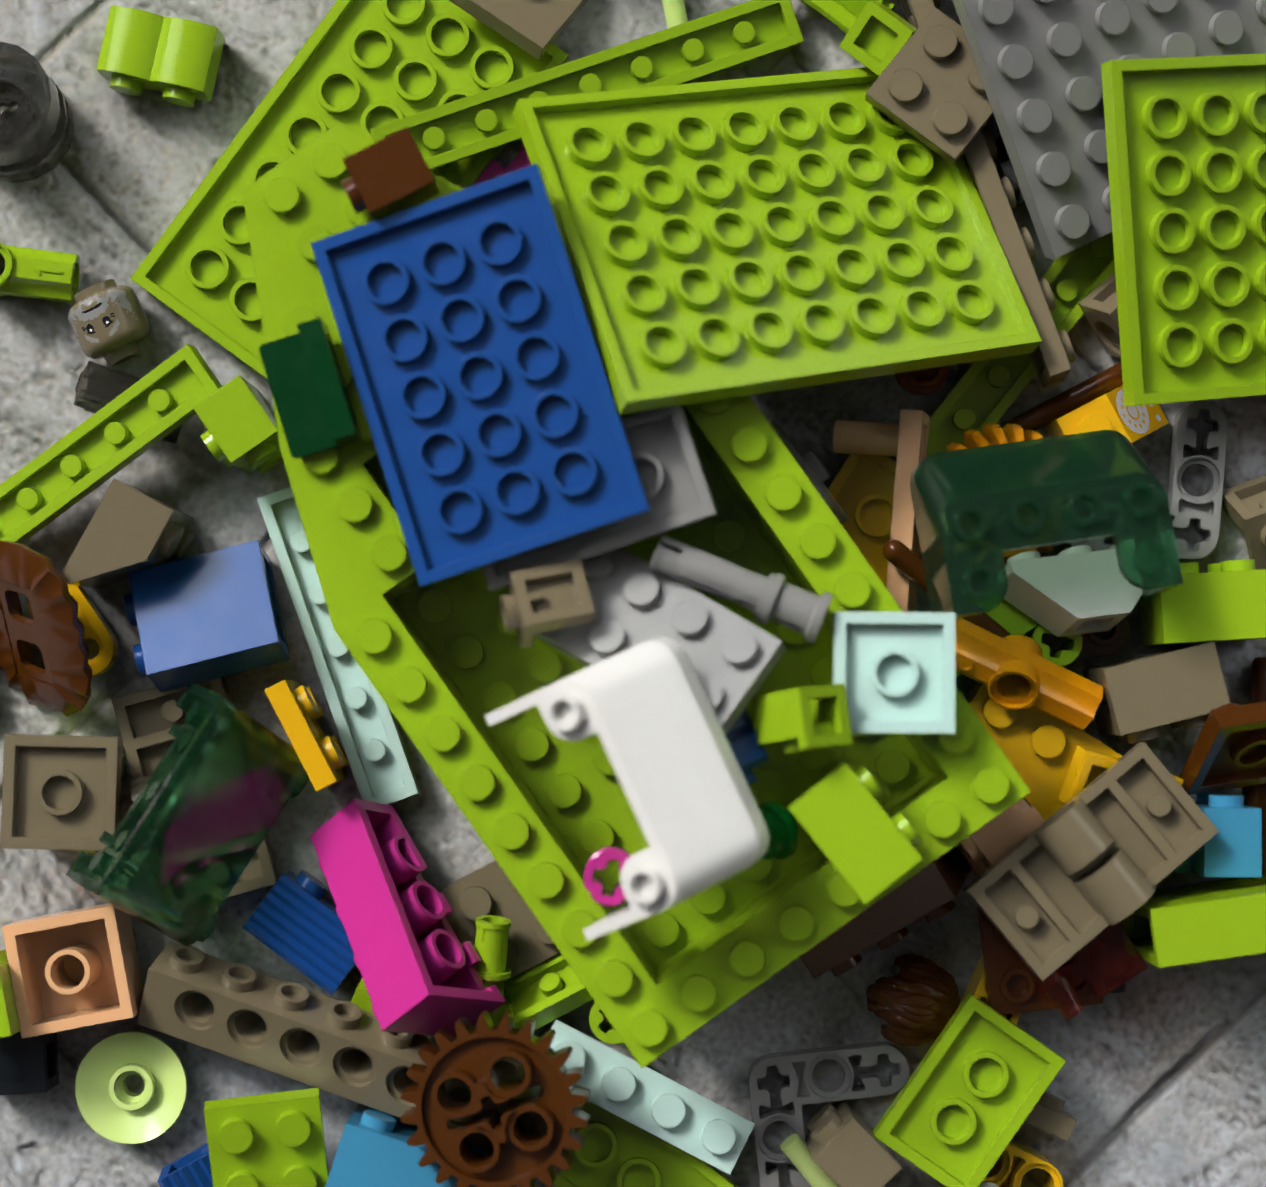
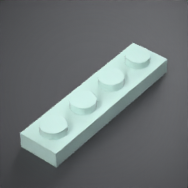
[550,1019,755,1175]

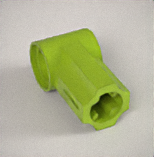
[0,242,81,304]

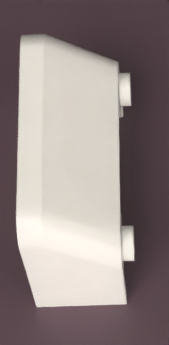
[485,637,769,941]

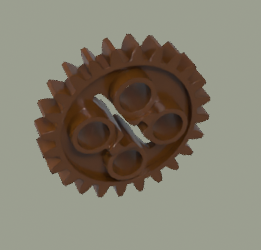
[401,1010,591,1187]

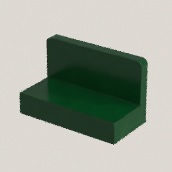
[259,317,362,459]

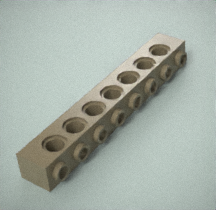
[137,941,590,1175]

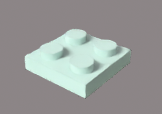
[832,612,956,734]

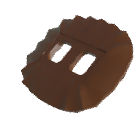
[0,540,93,717]

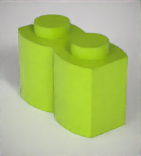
[96,6,225,107]

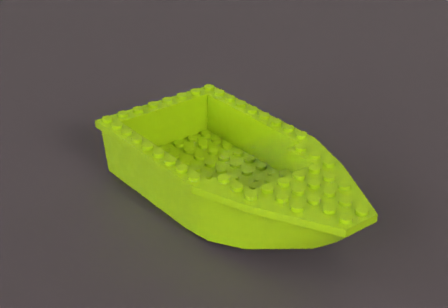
[242,122,1031,1068]

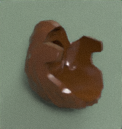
[866,954,960,1047]

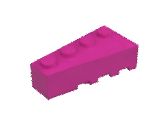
[310,799,505,1037]

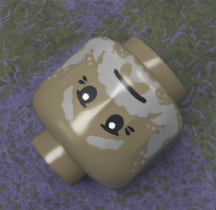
[68,279,151,366]

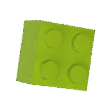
[1138,559,1266,646]

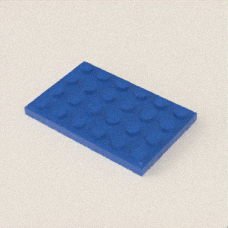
[311,163,652,587]

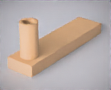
[833,409,930,612]

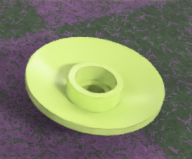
[75,1031,188,1144]

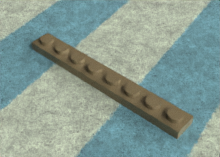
[897,0,1075,388]

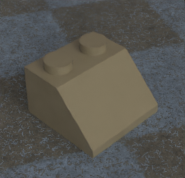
[61,478,194,589]

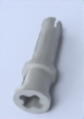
[649,534,833,644]

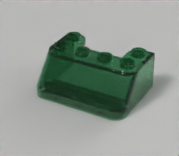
[910,430,1183,621]

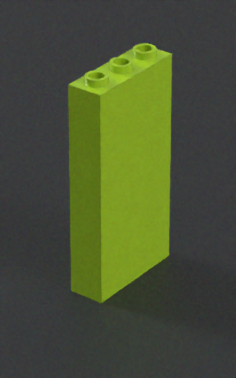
[1120,876,1266,968]

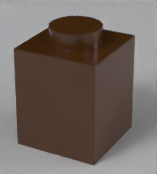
[341,127,440,221]

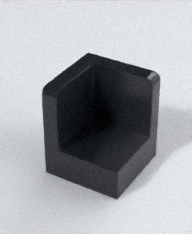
[0,1031,59,1096]

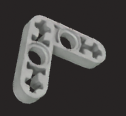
[1057,400,1228,561]
[748,1041,909,1187]

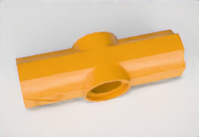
[956,616,1103,730]

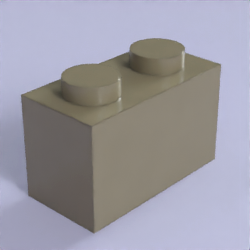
[805,1100,902,1187]

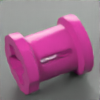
[584,847,631,905]

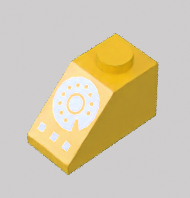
[1045,385,1169,475]

